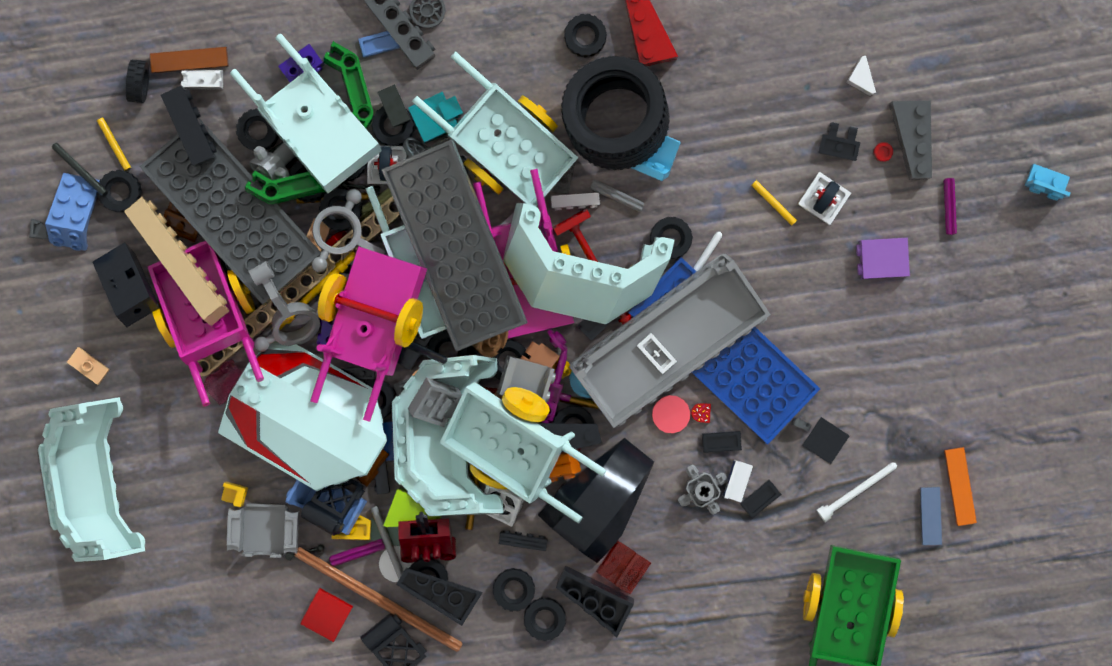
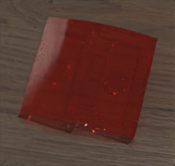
[596,540,651,594]

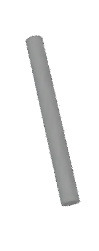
[370,506,404,579]

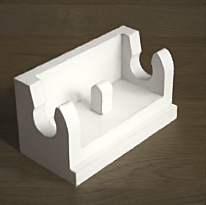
[181,70,223,90]

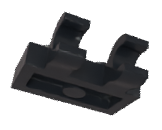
[818,122,861,161]

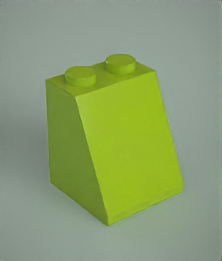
[383,487,442,527]

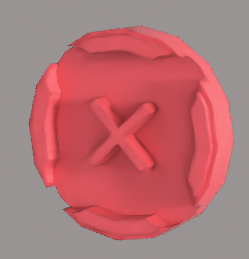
[652,395,690,433]

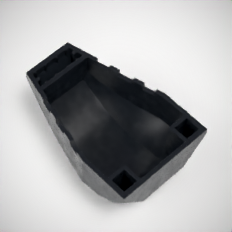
[538,438,654,563]

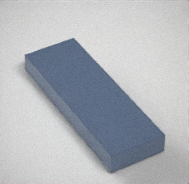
[920,487,942,545]

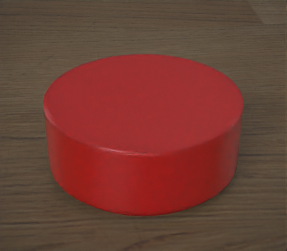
[873,142,893,162]

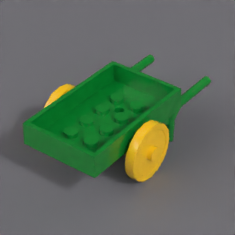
[803,545,904,666]

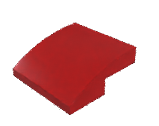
[300,588,353,642]

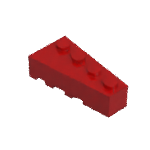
[625,0,678,66]

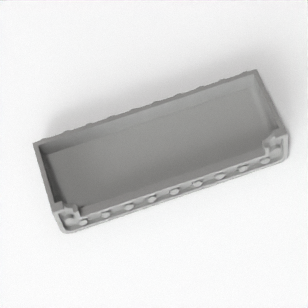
[569,254,771,428]

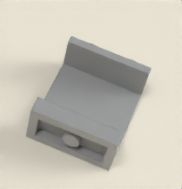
[497,355,556,403]

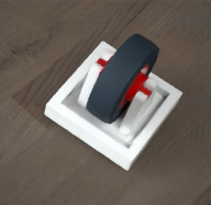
[367,146,407,185]
[798,172,851,225]

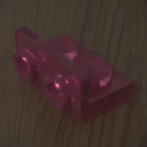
[203,359,243,405]

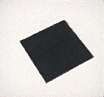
[802,417,849,464]

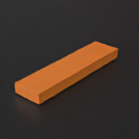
[944,447,977,526]

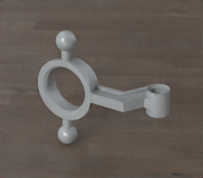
[312,189,389,273]
[249,261,320,352]

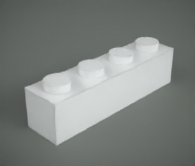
[551,193,600,211]

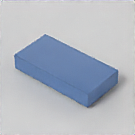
[358,31,400,58]

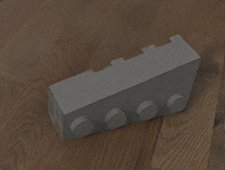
[889,101,932,180]

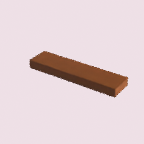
[150,47,229,73]

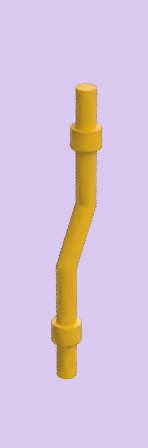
[279,250,356,330]

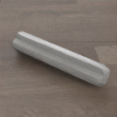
[590,180,644,212]

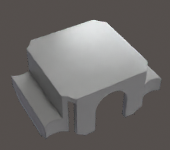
[227,503,299,558]

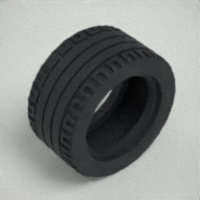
[561,56,670,170]

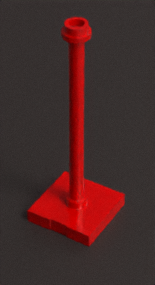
[552,209,632,325]

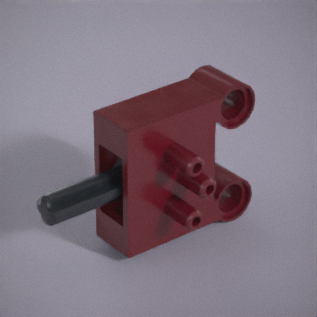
[398,512,456,563]

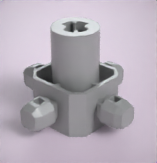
[249,143,296,181]
[678,464,728,515]

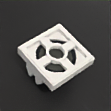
[484,485,524,527]

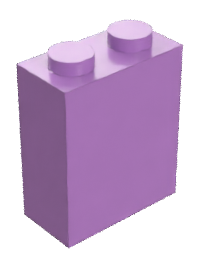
[856,238,910,279]

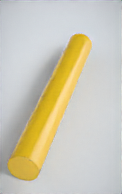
[97,117,131,171]
[751,180,797,226]

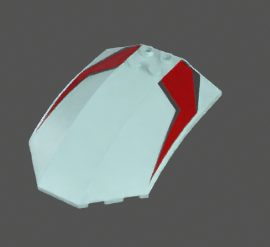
[218,341,387,491]

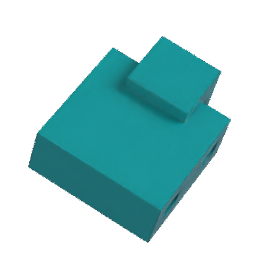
[408,91,464,144]

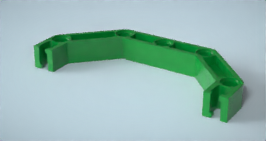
[245,41,373,204]

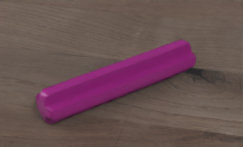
[944,178,957,235]
[329,539,385,567]

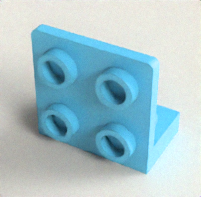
[631,136,680,181]
[1025,164,1070,201]

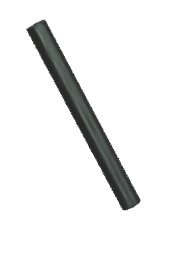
[52,143,108,197]

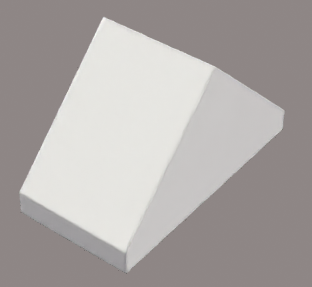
[846,56,876,96]
[637,333,677,374]

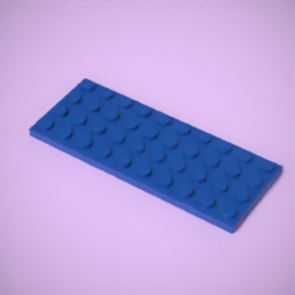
[628,257,820,444]

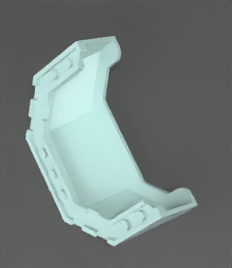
[503,203,674,324]
[392,355,503,516]
[38,397,145,562]

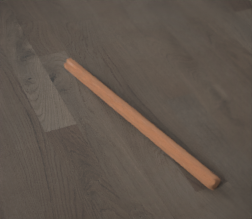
[294,547,462,652]

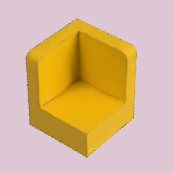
[221,481,248,507]

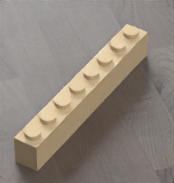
[124,197,229,326]

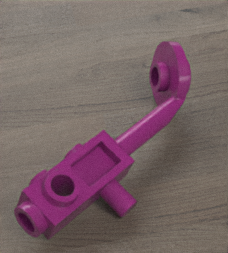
[542,329,572,423]

